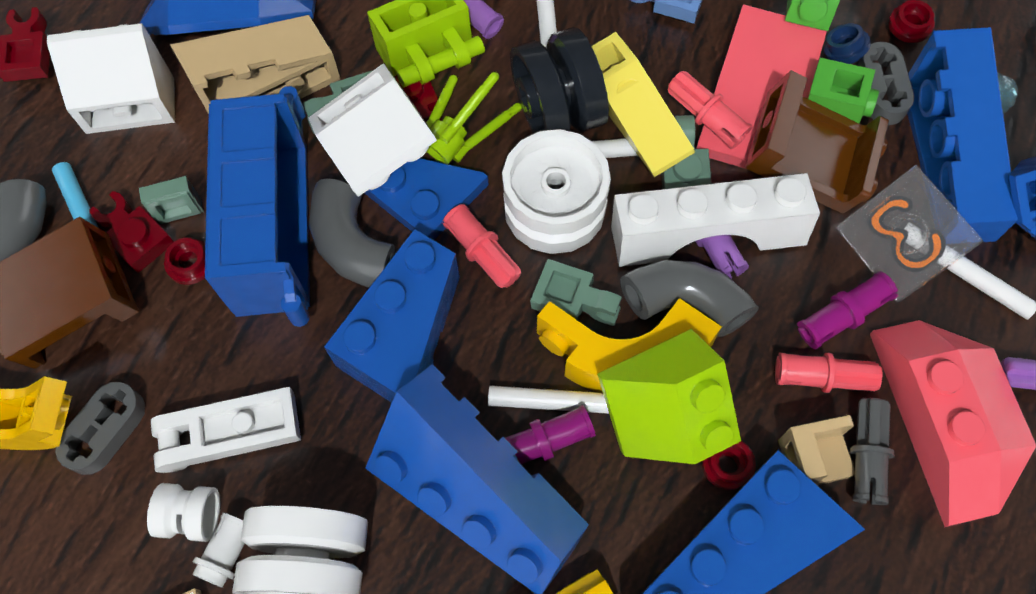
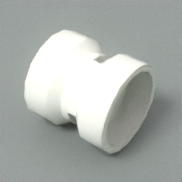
[147,483,220,542]

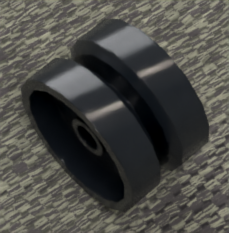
[510,27,609,134]

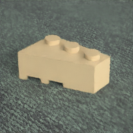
[170,15,341,114]

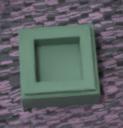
[139,176,204,224]

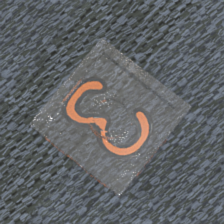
[836,165,984,303]

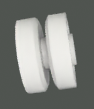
[502,129,611,254]
[232,506,368,594]

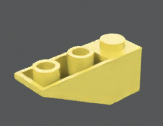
[591,32,695,177]

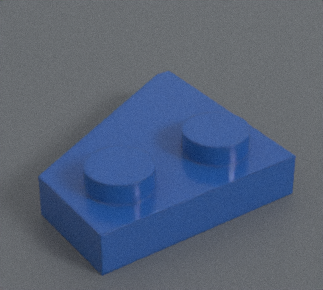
[364,158,489,240]

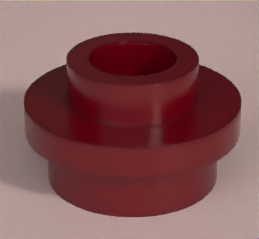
[888,0,935,43]
[164,238,205,285]
[702,441,756,490]

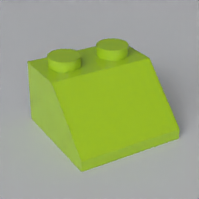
[597,329,741,464]

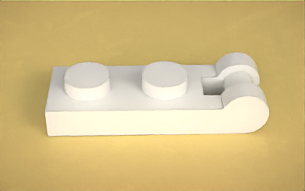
[151,387,301,473]

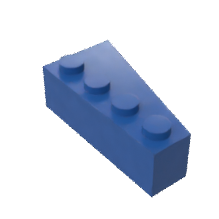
[365,364,589,594]
[642,450,865,594]

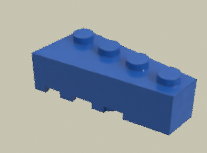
[907,27,1018,245]

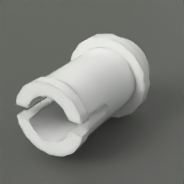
[192,513,245,588]

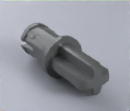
[850,398,895,505]

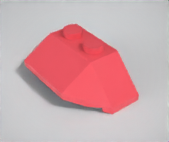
[870,320,1036,527]

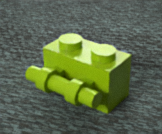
[367,0,485,87]

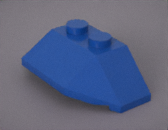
[139,0,316,35]

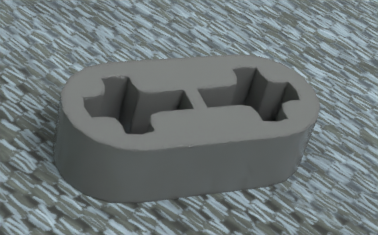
[857,42,914,125]
[55,382,145,475]

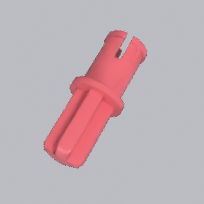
[668,71,753,149]
[443,204,521,288]
[775,352,883,393]

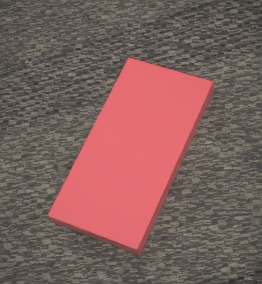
[696,4,827,169]

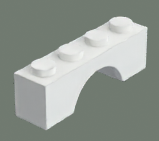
[611,173,820,267]

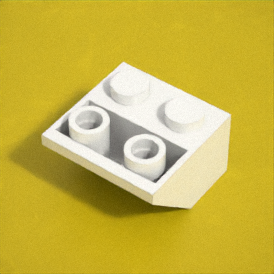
[47,23,175,134]
[308,63,437,197]

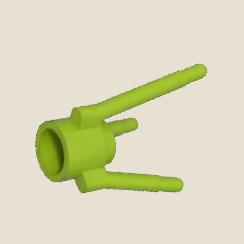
[426,72,522,164]

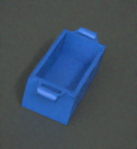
[205,86,310,327]

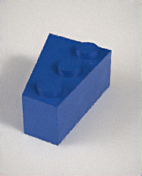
[324,229,460,403]

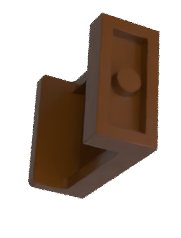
[745,70,889,214]
[0,216,139,369]

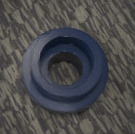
[824,23,871,64]

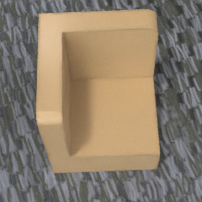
[778,415,855,485]

